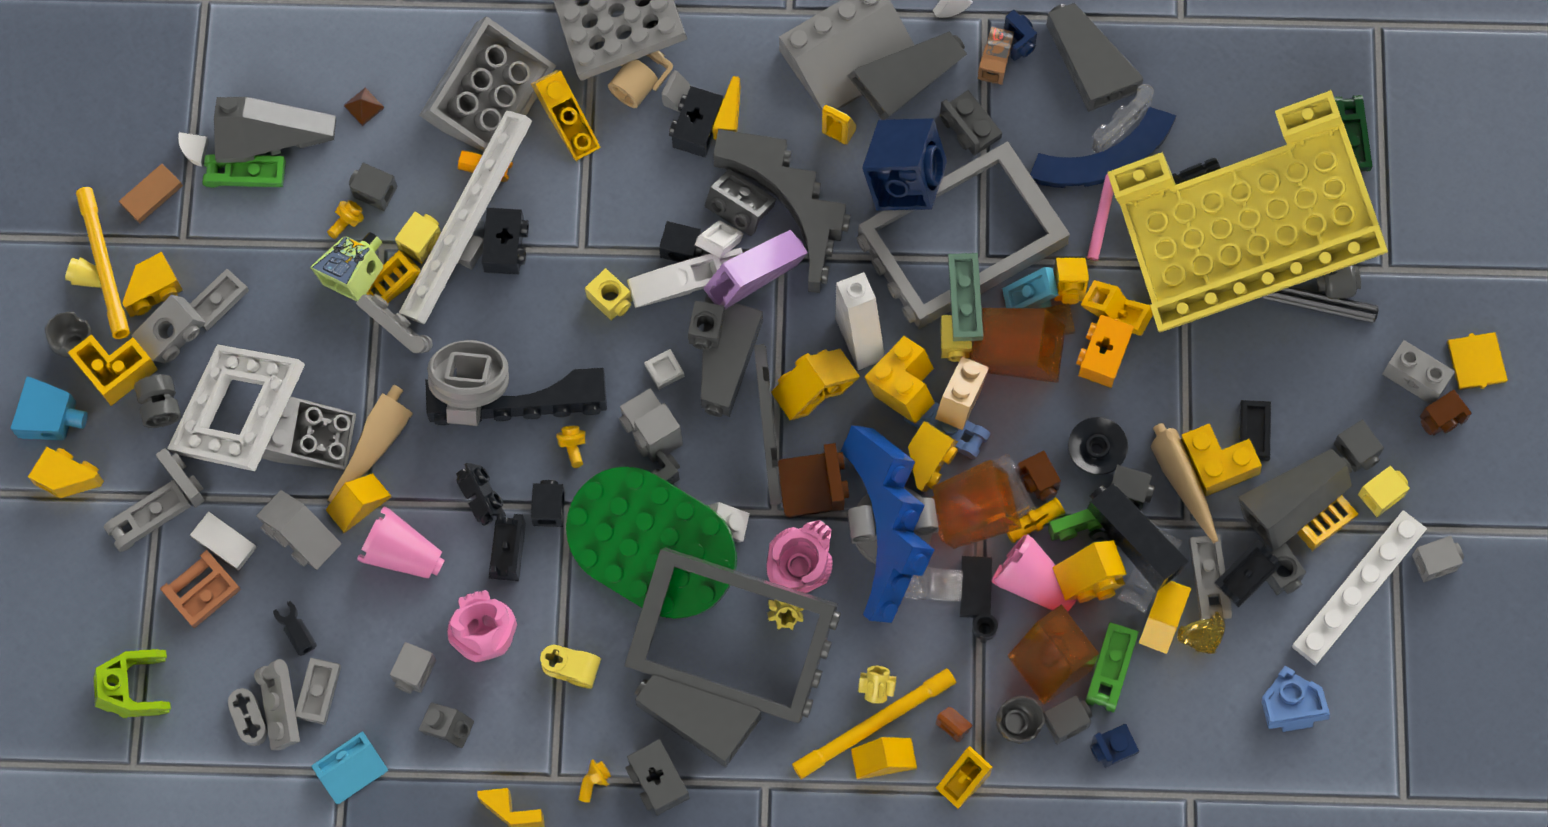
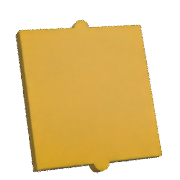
[1447,332,1508,390]

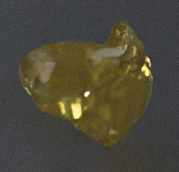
[1177,611,1226,654]

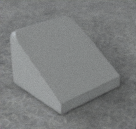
[662,70,691,112]
[458,235,484,270]

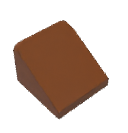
[936,707,972,742]

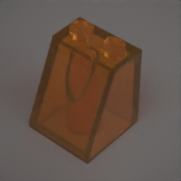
[970,308,1066,382]
[931,459,1022,549]
[1007,604,1099,705]

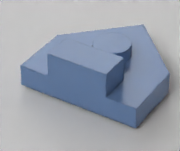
[1261,666,1330,732]

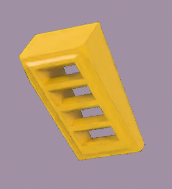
[712,76,741,140]
[822,105,856,144]
[366,250,421,303]
[1297,495,1358,551]

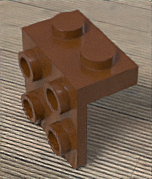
[778,443,849,517]

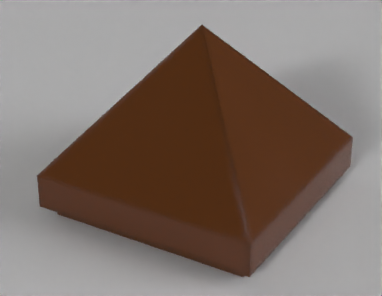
[344,87,384,126]

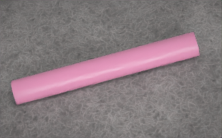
[1087,174,1114,261]

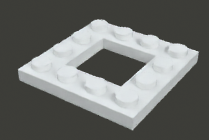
[167,344,305,471]

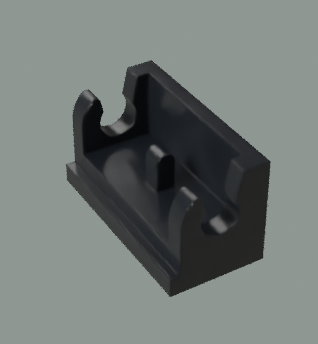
[489,514,526,581]
[1214,540,1282,608]

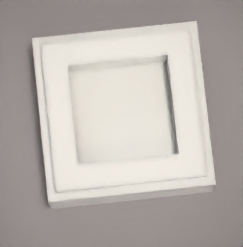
[644,349,685,390]

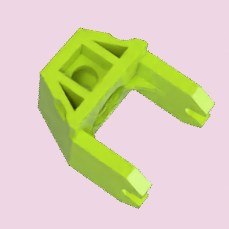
[93,649,171,718]

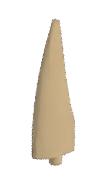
[327,385,413,502]
[1151,423,1218,543]

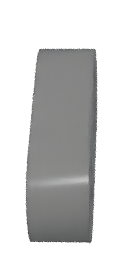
[228,688,268,746]

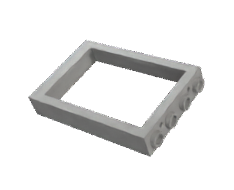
[856,141,1070,329]

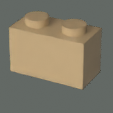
[935,356,989,430]

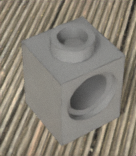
[1412,536,1464,582]
[390,642,436,693]

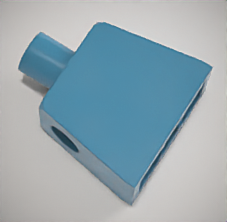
[10,377,88,440]

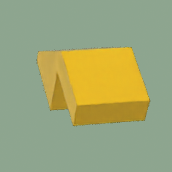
[1081,280,1153,336]
[1139,581,1191,654]
[477,788,544,827]

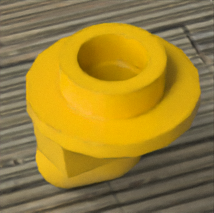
[327,200,364,239]
[556,425,586,468]
[578,759,611,803]

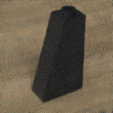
[1087,483,1188,592]

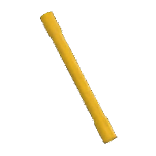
[76,187,130,339]
[792,668,956,780]

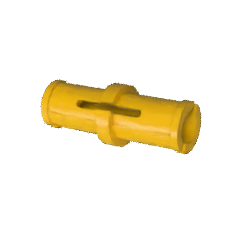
[1004,497,1065,543]

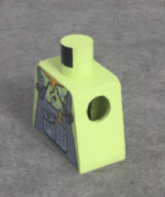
[310,232,383,301]

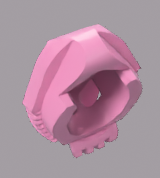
[767,520,833,593]
[447,590,517,662]

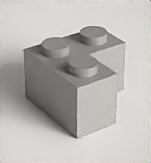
[619,388,683,463]
[256,490,342,570]

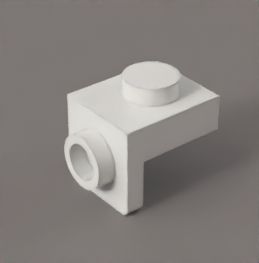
[707,502,750,543]

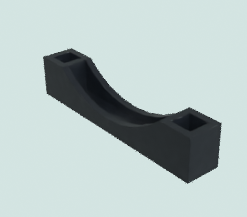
[425,368,607,425]

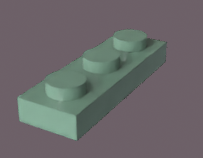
[948,253,983,342]

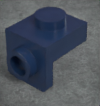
[1004,10,1037,61]

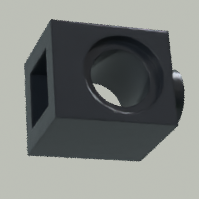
[659,221,704,262]
[531,480,565,527]

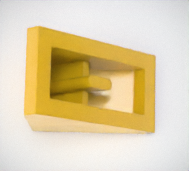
[325,473,391,533]
[851,737,917,780]
[936,746,993,809]

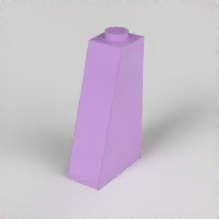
[703,230,808,310]

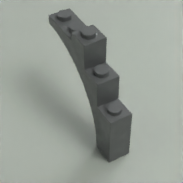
[713,129,851,293]

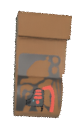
[978,27,1014,85]

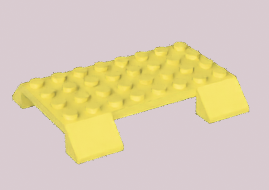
[1107,90,1388,333]

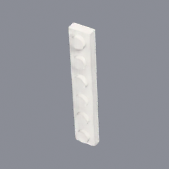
[1292,510,1427,666]

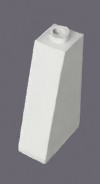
[836,272,885,370]

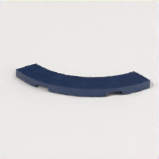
[1030,107,1176,188]

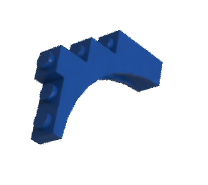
[840,425,935,623]

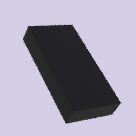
[1239,400,1271,461]
[960,556,992,618]

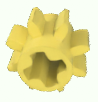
[767,600,804,630]
[858,666,896,703]

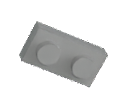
[190,269,249,331]
[156,448,205,508]
[295,658,341,725]

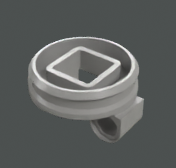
[427,340,509,426]
[847,487,939,564]

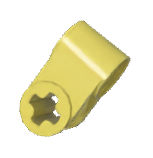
[540,645,601,689]

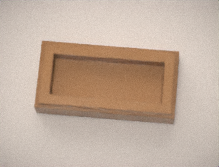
[119,164,183,224]

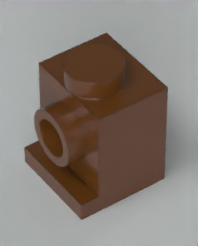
[1420,390,1472,436]
[1016,450,1061,502]

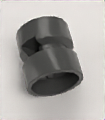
[134,374,181,428]

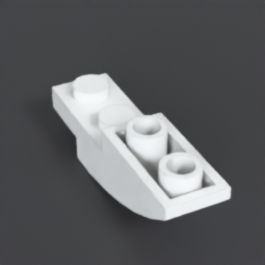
[627,248,743,308]

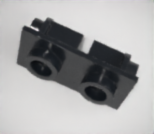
[456,463,506,526]

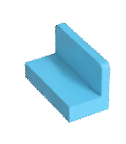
[311,731,388,804]

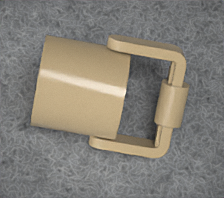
[608,50,673,108]

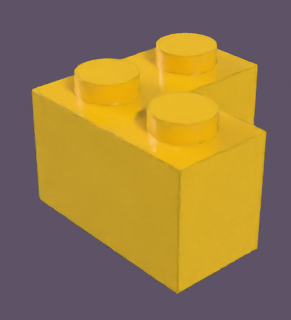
[68,334,158,406]
[864,336,935,424]
[771,348,860,420]
[1181,423,1262,497]
[1053,540,1127,603]

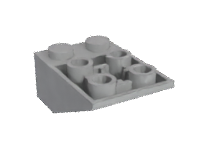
[262,396,356,471]

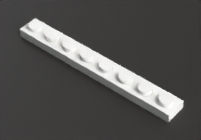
[399,110,532,324]

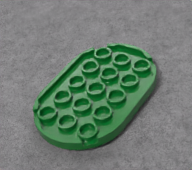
[566,467,737,619]

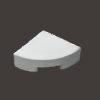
[933,0,973,18]
[178,132,209,167]

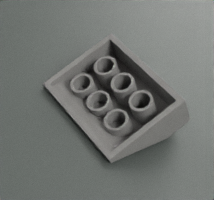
[779,0,914,112]
[419,16,556,152]

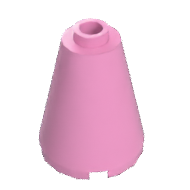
[357,506,445,579]
[991,534,1077,613]

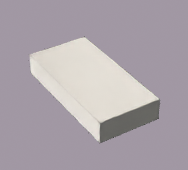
[695,221,744,258]
[190,511,257,571]

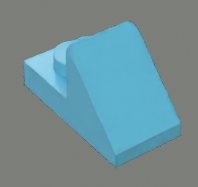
[1002,267,1059,316]

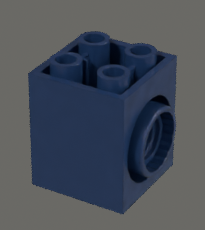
[862,118,947,211]

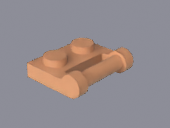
[160,550,241,628]

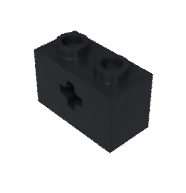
[669,86,724,158]
[482,208,529,274]

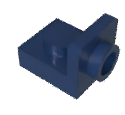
[1090,724,1139,768]

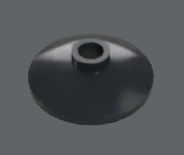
[1068,417,1128,475]

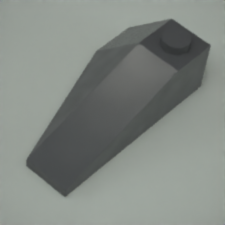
[214,97,336,163]

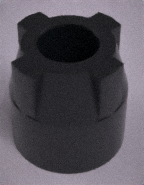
[972,614,998,643]

